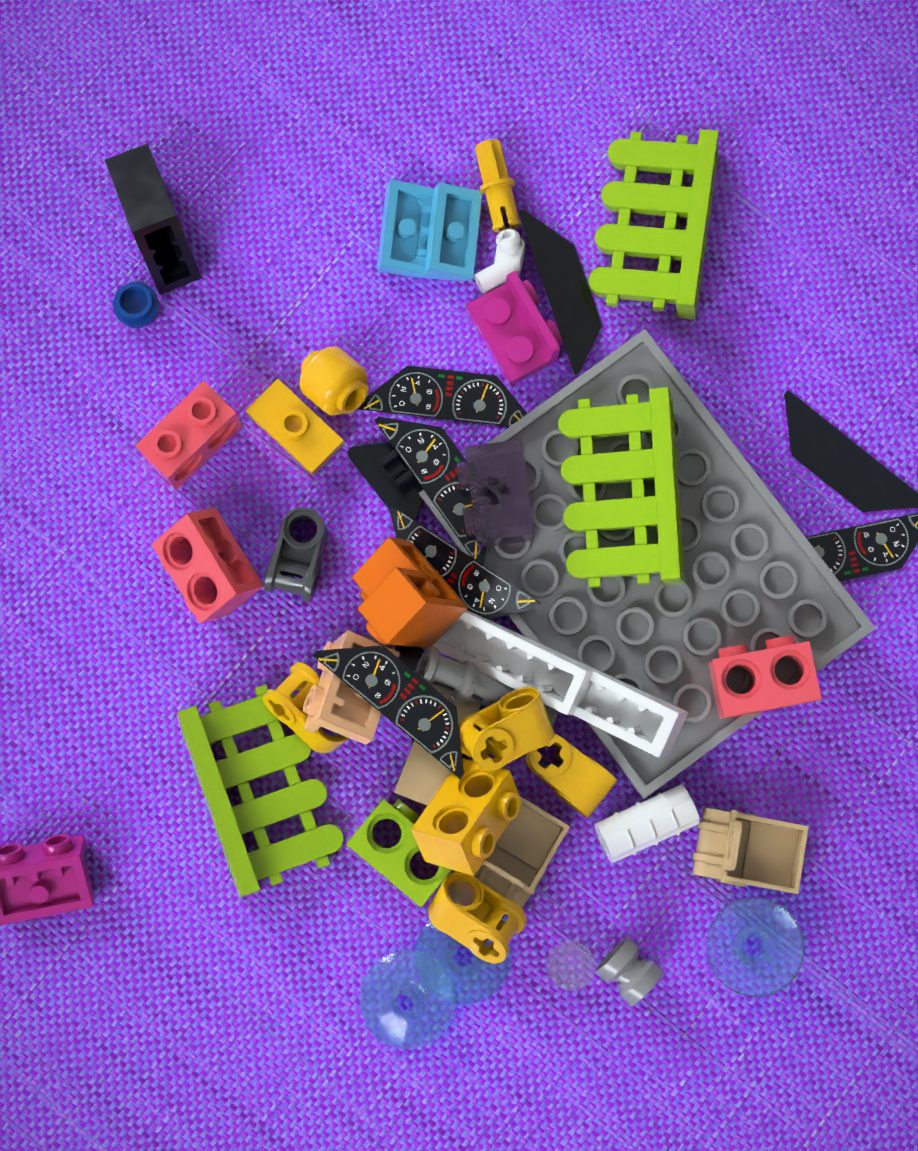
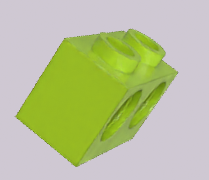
[346,799,452,907]

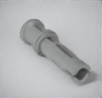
[415,646,558,725]

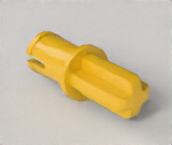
[475,139,522,233]

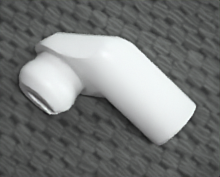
[474,229,526,294]

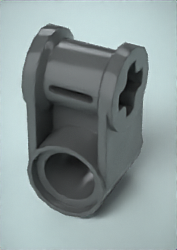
[264,507,328,603]

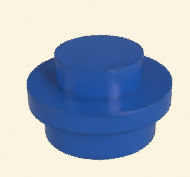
[113,282,160,328]

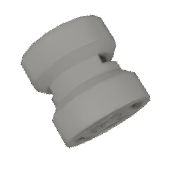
[595,936,664,1007]

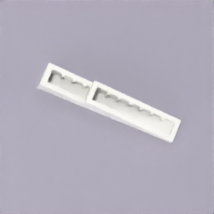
[433,610,689,758]

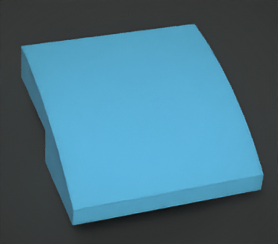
[376,179,482,280]

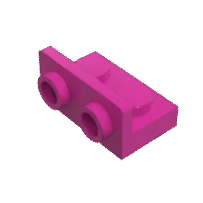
[466,271,563,387]
[0,834,95,925]

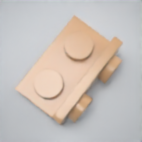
[303,630,400,745]

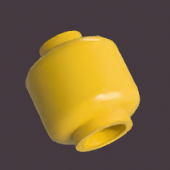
[299,346,369,416]

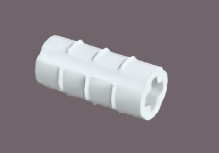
[594,785,700,864]

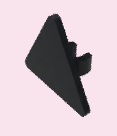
[347,442,424,520]

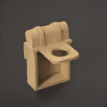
[474,796,570,908]
[692,807,809,894]

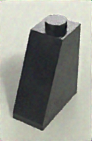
[105,143,202,295]

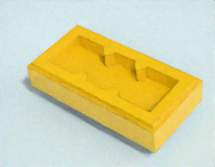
[245,378,345,476]

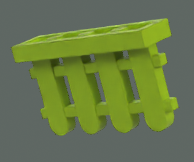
[588,129,720,320]
[558,387,685,588]
[177,684,343,899]

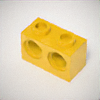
[411,758,522,876]

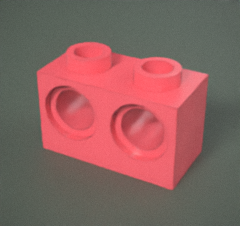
[135,380,243,490]
[151,507,264,624]
[708,635,822,720]

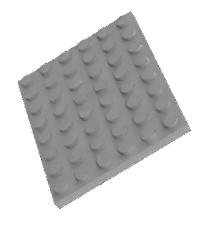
[419,329,876,799]

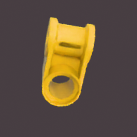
[262,662,349,754]
[459,687,555,771]
[525,734,617,818]
[428,871,527,964]

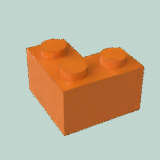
[352,537,468,647]

